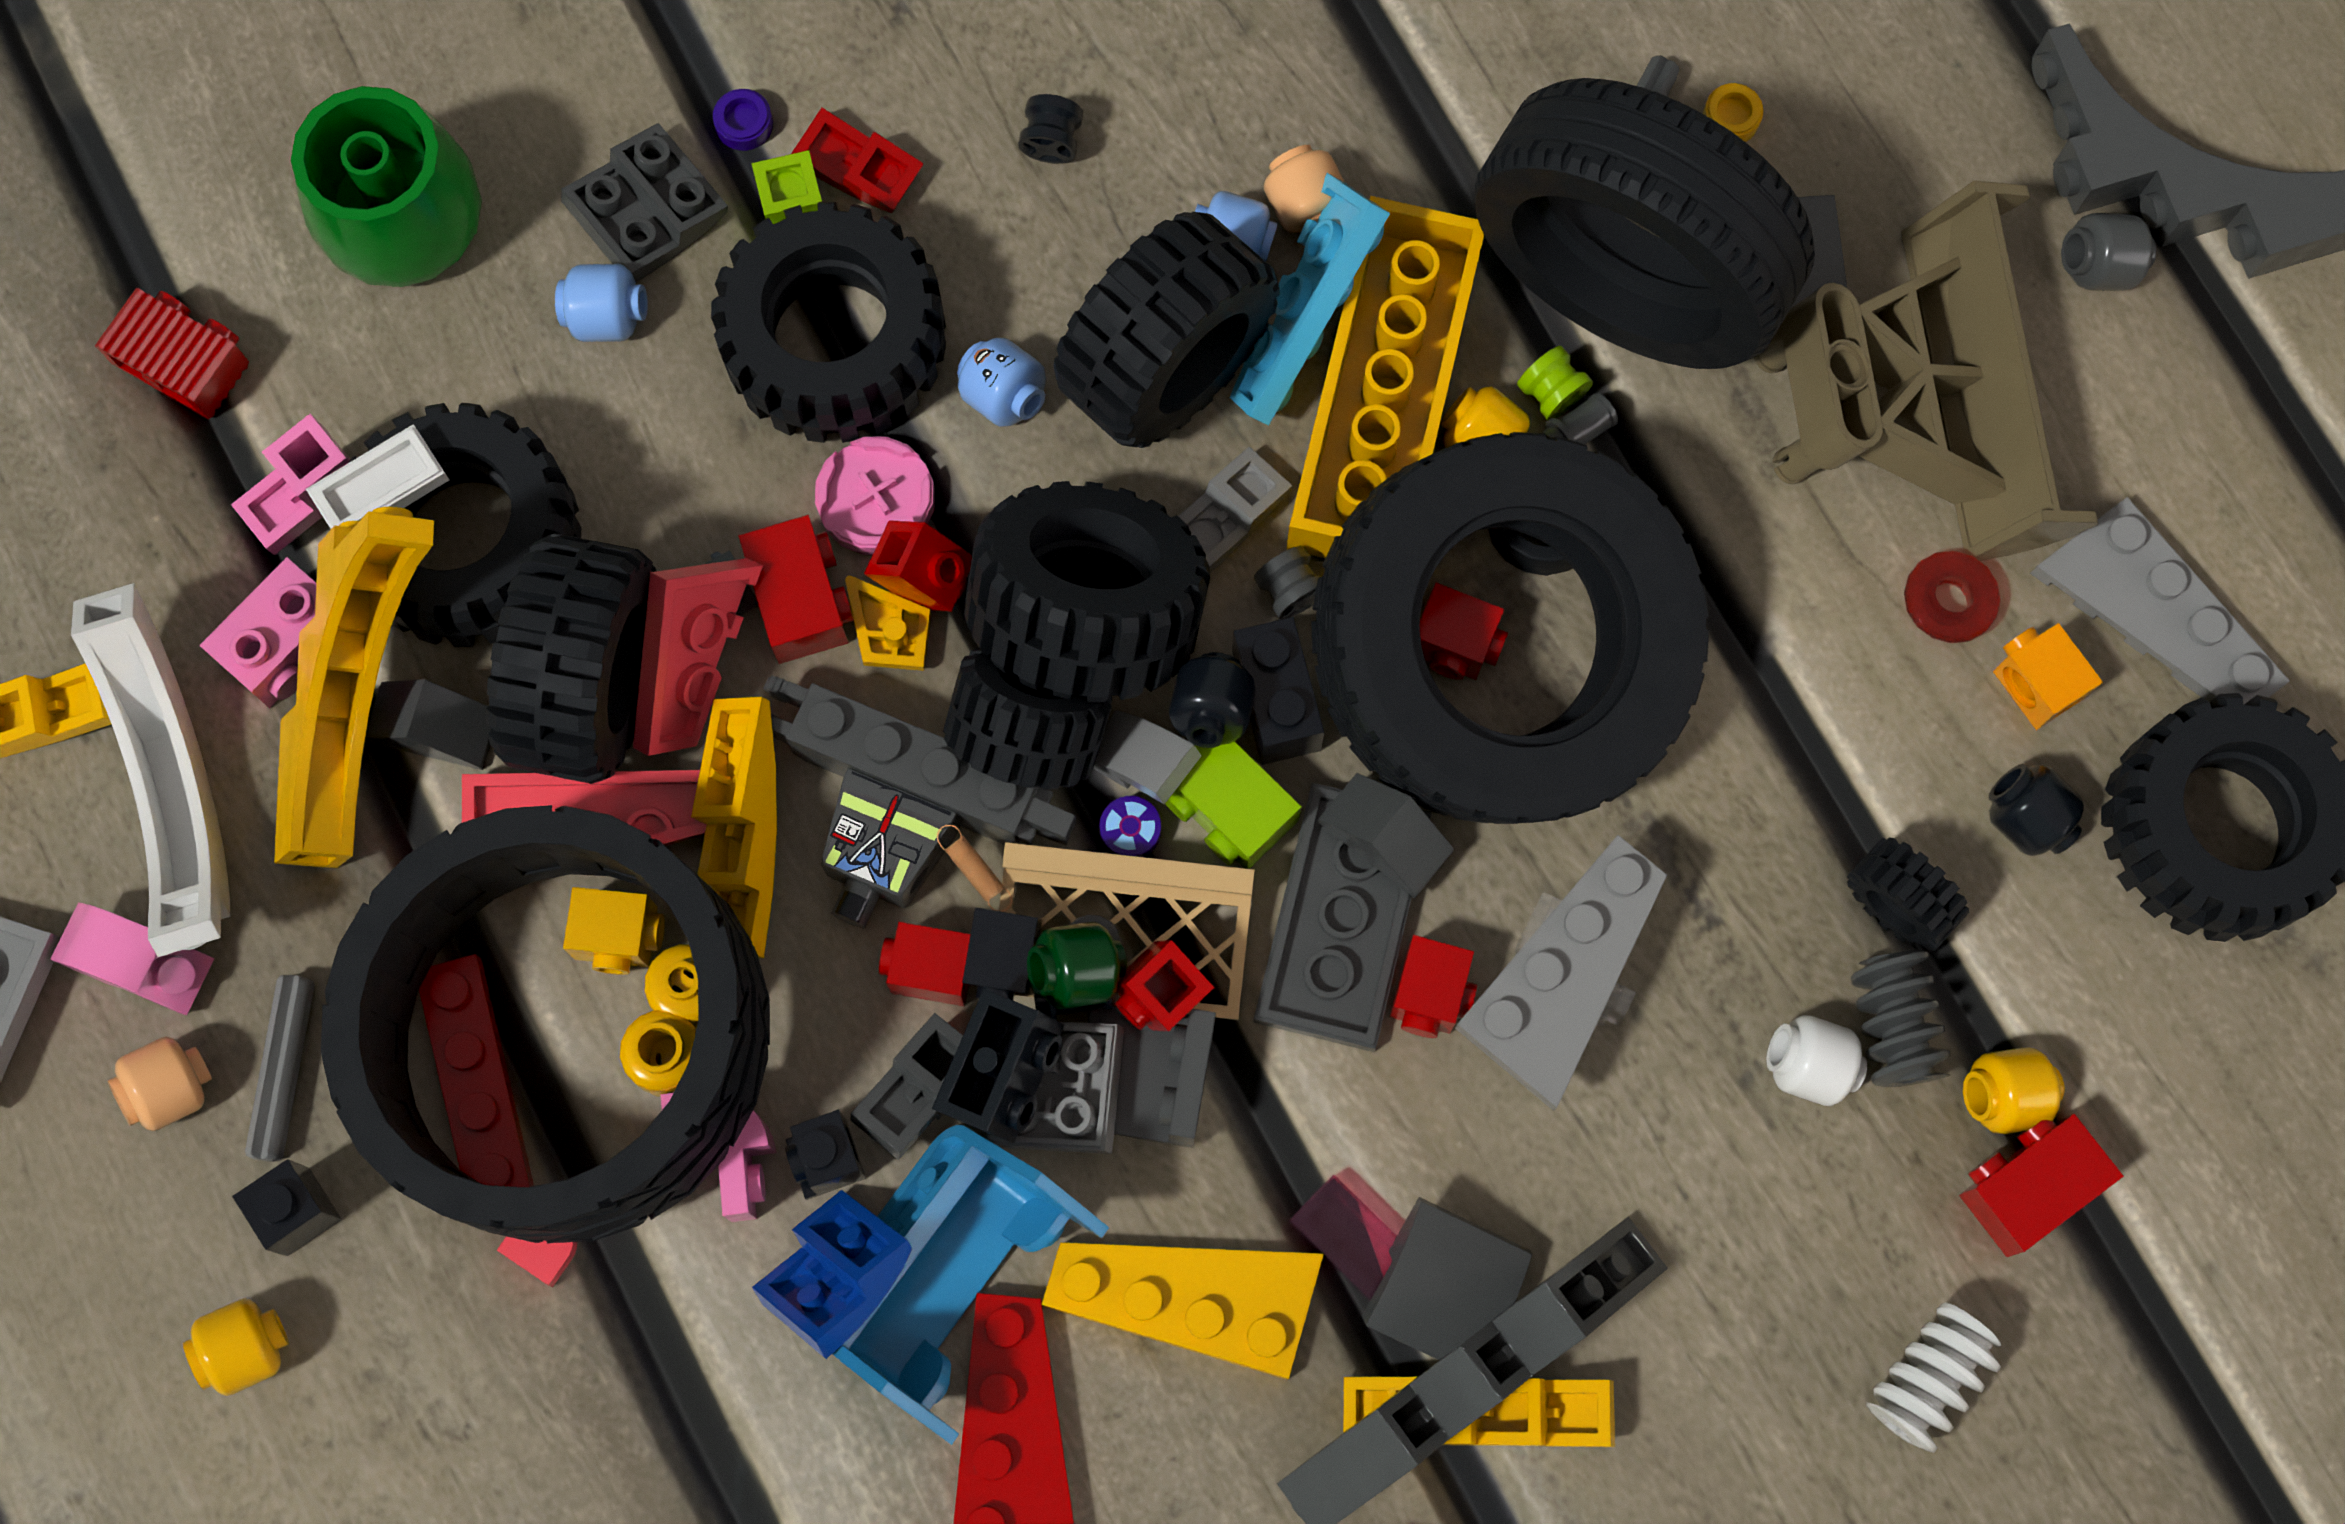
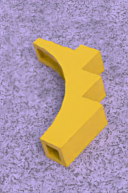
[274,507,434,868]

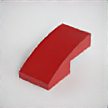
[791,107,924,213]

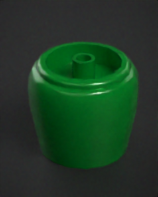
[291,86,482,287]

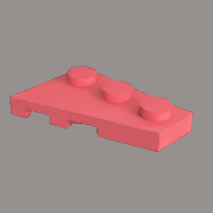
[633,558,763,756]

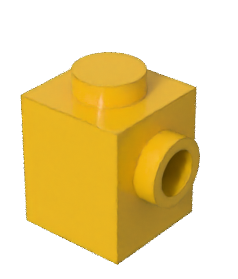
[563,887,664,975]

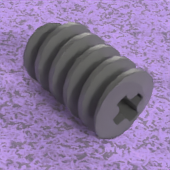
[1851,950,1951,1088]

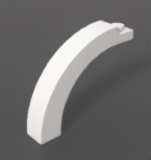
[71,583,231,957]

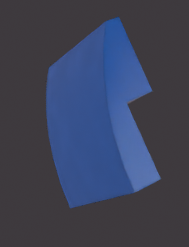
[752,1190,912,1359]

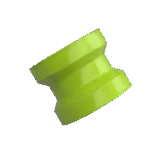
[1517,345,1593,420]

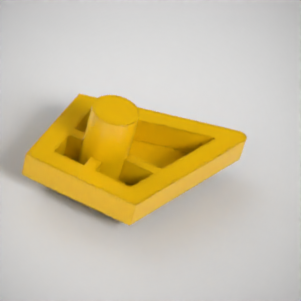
[845,575,931,671]

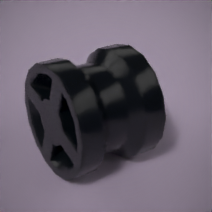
[1018,94,1083,164]

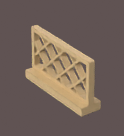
[999,842,1255,1020]

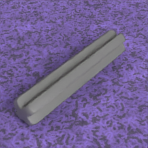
[245,975,314,1162]

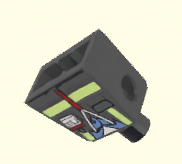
[821,768,960,929]

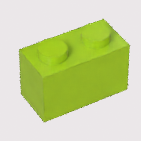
[1165,741,1302,869]

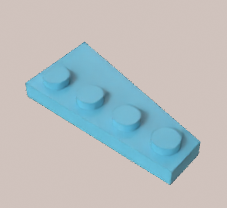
[1229,173,1390,426]

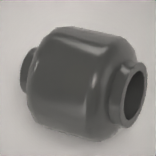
[2061,213,2157,291]

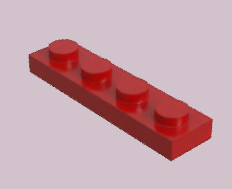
[419,954,534,1187]

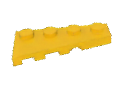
[1041,1242,1324,1380]

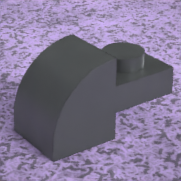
[850,1013,963,1160]

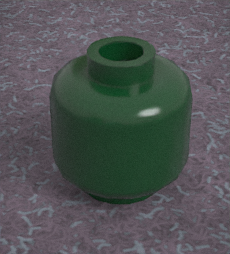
[1027,921,1127,1009]

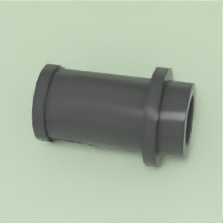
[1540,393,1618,444]

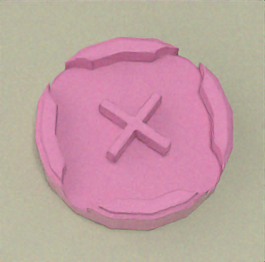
[815,437,935,555]

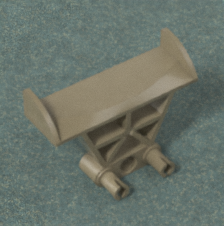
[1754,181,2098,562]

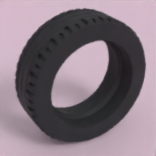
[1474,78,1815,369]

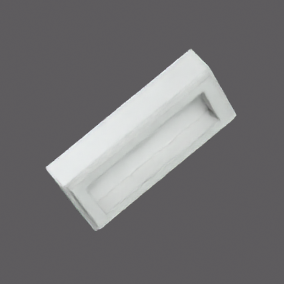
[306,424,449,529]

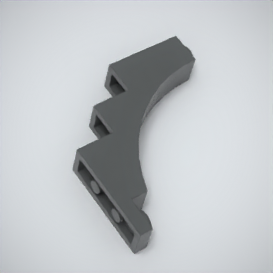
[1277,1216,1668,1524]

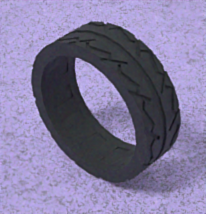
[321,805,770,1244]

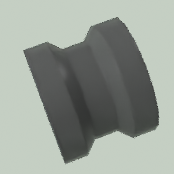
[1254,545,1323,620]

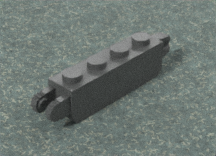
[763,675,1077,846]

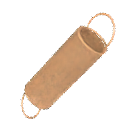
[937,825,1012,912]

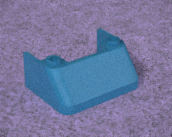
[832,1125,1109,1445]

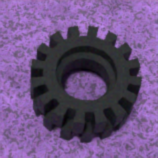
[1847,837,1969,953]

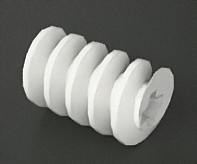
[1866,1302,2001,1453]

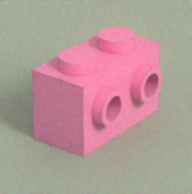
[199,557,316,709]

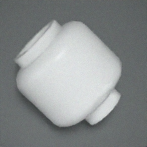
[1766,1015,1867,1106]

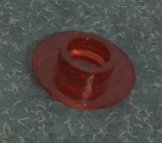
[1904,551,2001,643]

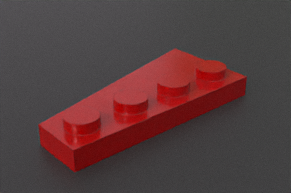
[953,1293,1074,1524]

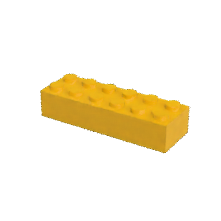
[1286,195,1484,558]

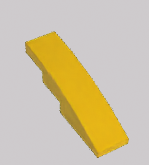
[0,663,111,758]
[691,697,777,958]
[1343,1377,1615,1447]

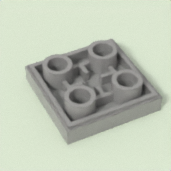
[986,1022,1125,1154]

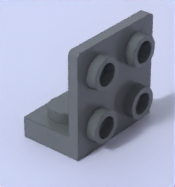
[1087,1005,1216,1148]

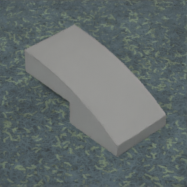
[1178,447,1292,573]
[1093,710,1201,805]

